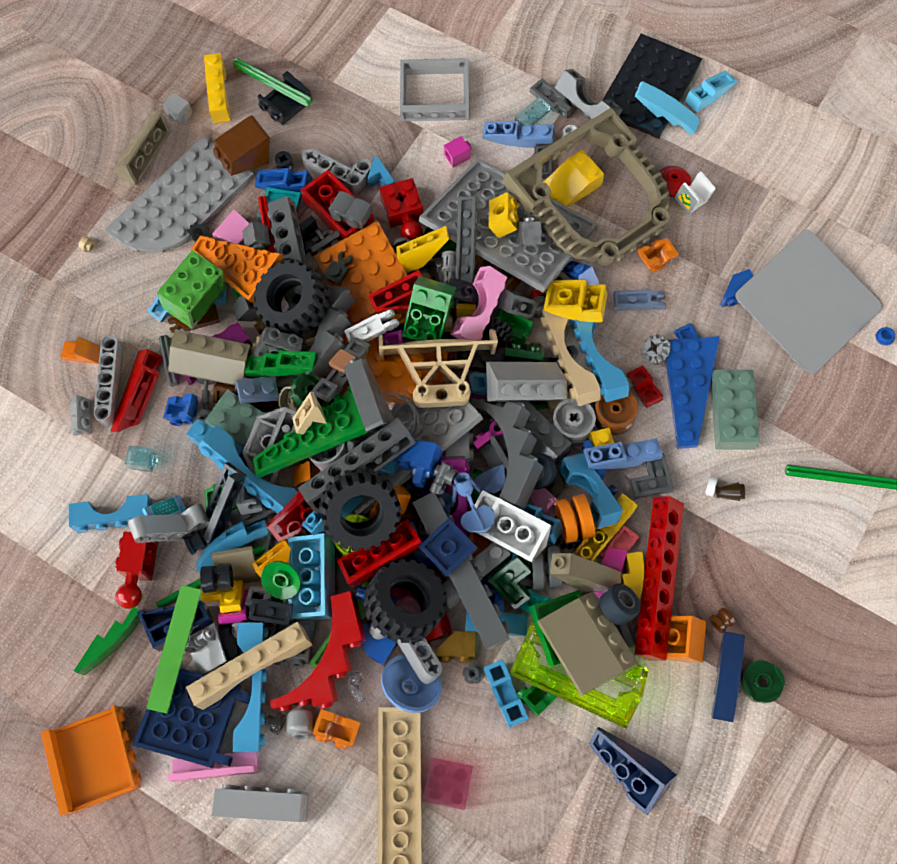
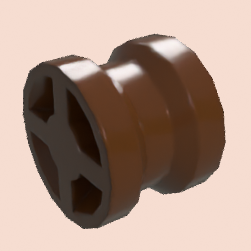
[709,607,736,634]

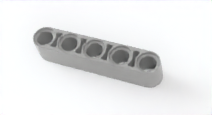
[94,335,123,427]

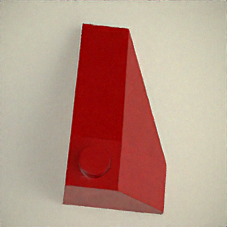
[266,472,320,542]

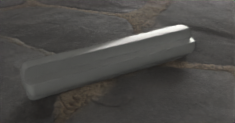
[159,335,179,386]

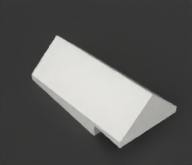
[474,490,551,562]

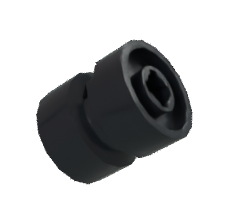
[200,564,234,593]

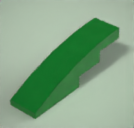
[244,350,317,377]
[74,607,141,675]

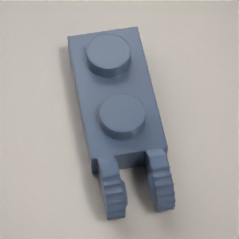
[613,290,666,311]

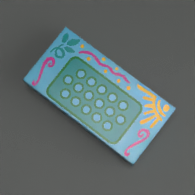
[142,495,186,515]

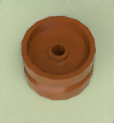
[594,391,638,436]

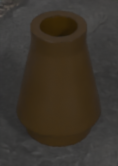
[716,482,745,501]

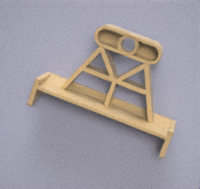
[378,329,498,408]

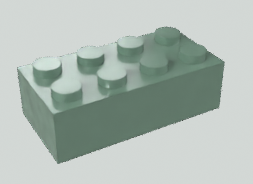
[711,370,760,450]

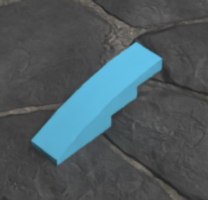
[635,82,700,135]

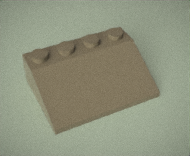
[537,591,639,696]

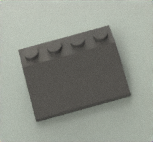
[476,401,572,466]

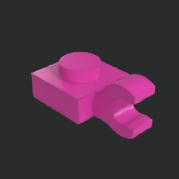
[473,421,503,452]

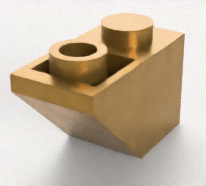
[434,631,475,663]

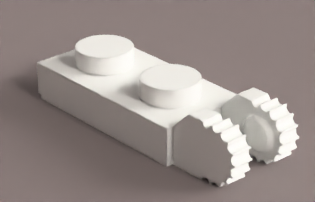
[344,309,399,343]

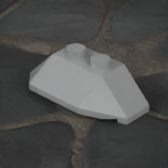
[242,407,297,484]

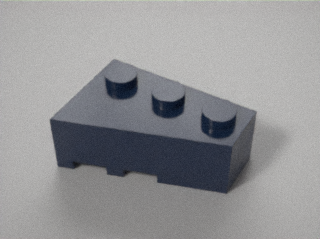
[137,601,215,652]

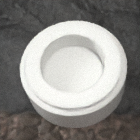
[705,476,718,497]

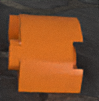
[636,238,679,272]
[312,709,361,750]

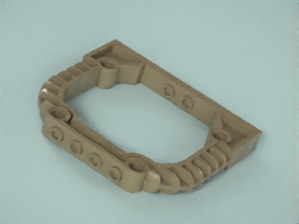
[501,108,670,267]

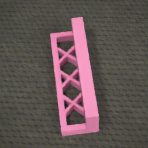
[168,752,258,782]

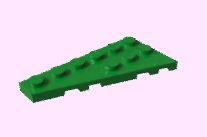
[253,386,367,478]

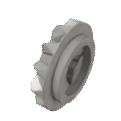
[641,334,671,364]

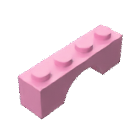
[450,266,507,340]

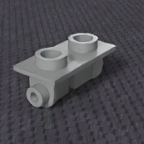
[70,394,91,436]

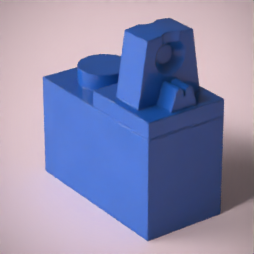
[394,439,443,488]

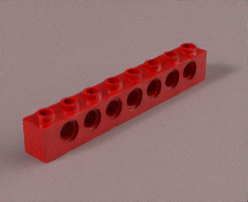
[634,496,684,661]

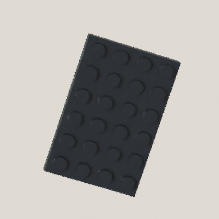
[602,33,703,139]

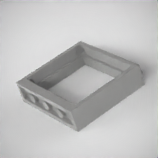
[400,58,469,122]

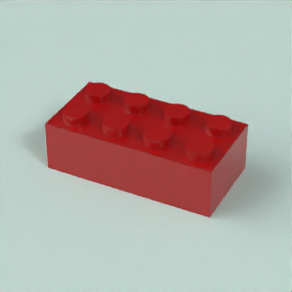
[301,170,375,240]

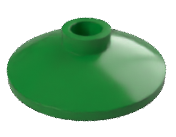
[261,561,301,600]

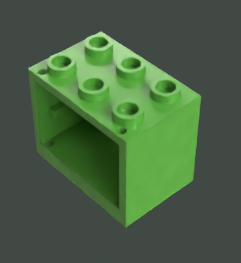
[157,250,226,329]

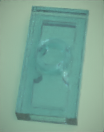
[515,97,551,125]

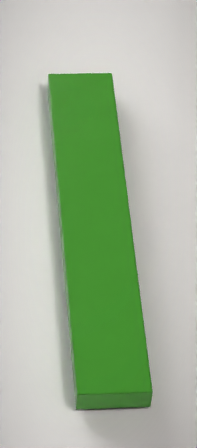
[146,585,202,714]

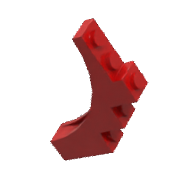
[270,591,366,712]

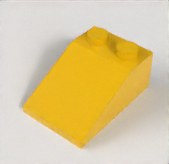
[543,149,604,207]

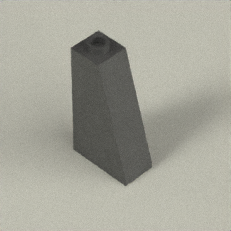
[344,357,394,432]

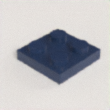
[418,518,478,577]

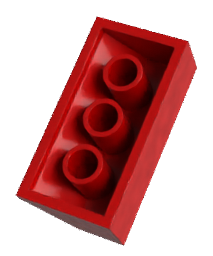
[337,519,422,588]

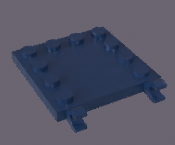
[133,668,251,769]

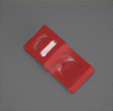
[626,365,663,408]

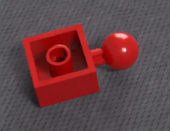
[379,178,424,240]
[115,531,158,609]

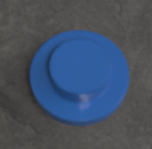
[875,327,895,346]

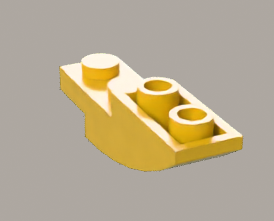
[573,493,638,561]

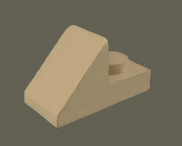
[292,392,326,434]

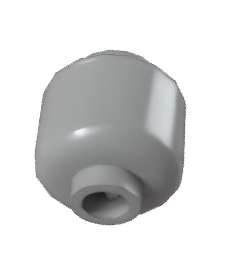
[286,706,314,740]

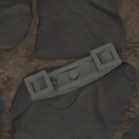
[311,337,371,402]

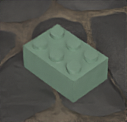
[205,389,264,447]

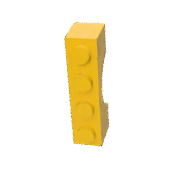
[204,53,231,124]

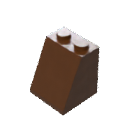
[213,115,270,176]

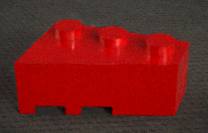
[368,270,422,315]

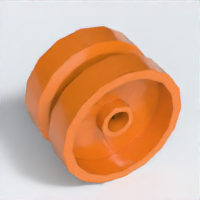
[554,494,595,544]

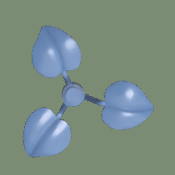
[436,464,506,533]

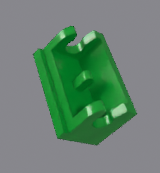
[496,308,533,344]

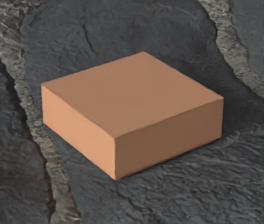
[329,349,356,374]

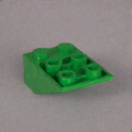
[402,276,456,341]

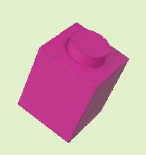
[443,136,472,167]

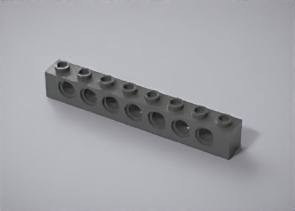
[267,196,320,341]

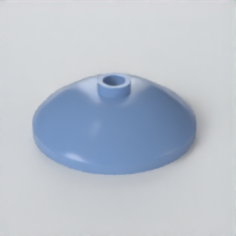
[381,654,442,713]

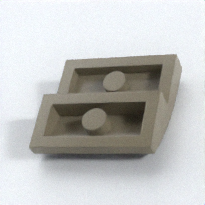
[211,546,261,583]

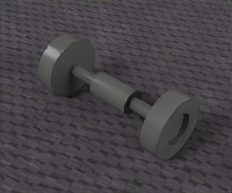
[195,378,216,421]

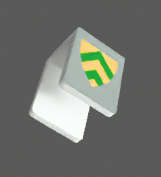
[674,171,715,214]

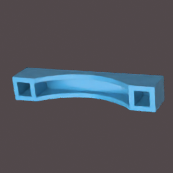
[569,319,629,402]
[198,425,298,514]
[233,623,269,752]

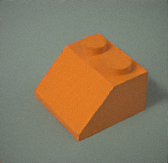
[666,616,706,663]

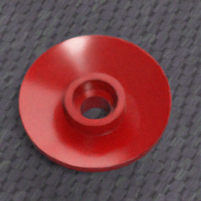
[659,166,691,197]

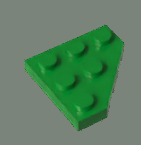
[529,590,582,667]

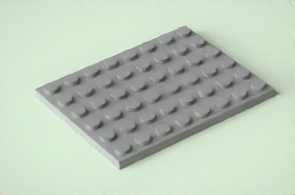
[419,158,598,293]

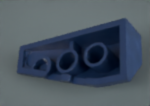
[588,727,677,815]

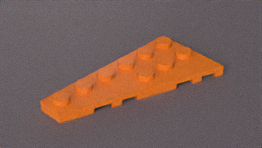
[191,236,284,303]

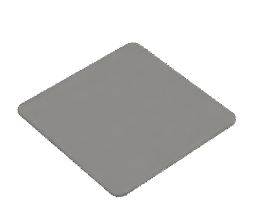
[735,230,882,374]

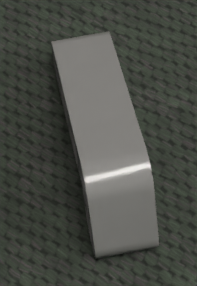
[302,149,372,194]
[128,504,210,543]
[369,606,442,684]

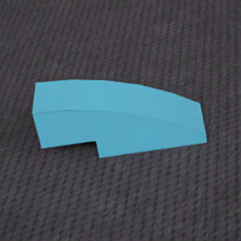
[684,70,737,112]

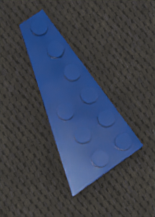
[665,336,720,449]

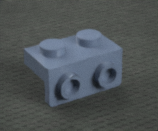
[235,377,279,403]

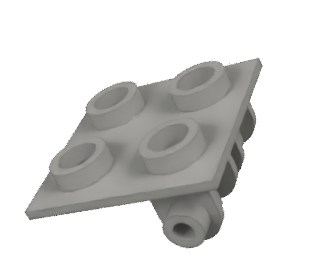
[185,623,227,675]

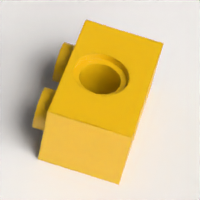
[489,192,519,238]

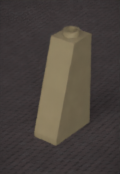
[550,553,622,592]

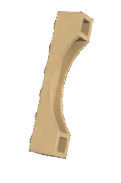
[540,309,601,406]
[186,622,312,710]

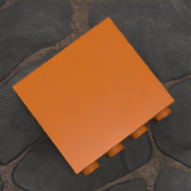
[40,705,142,816]

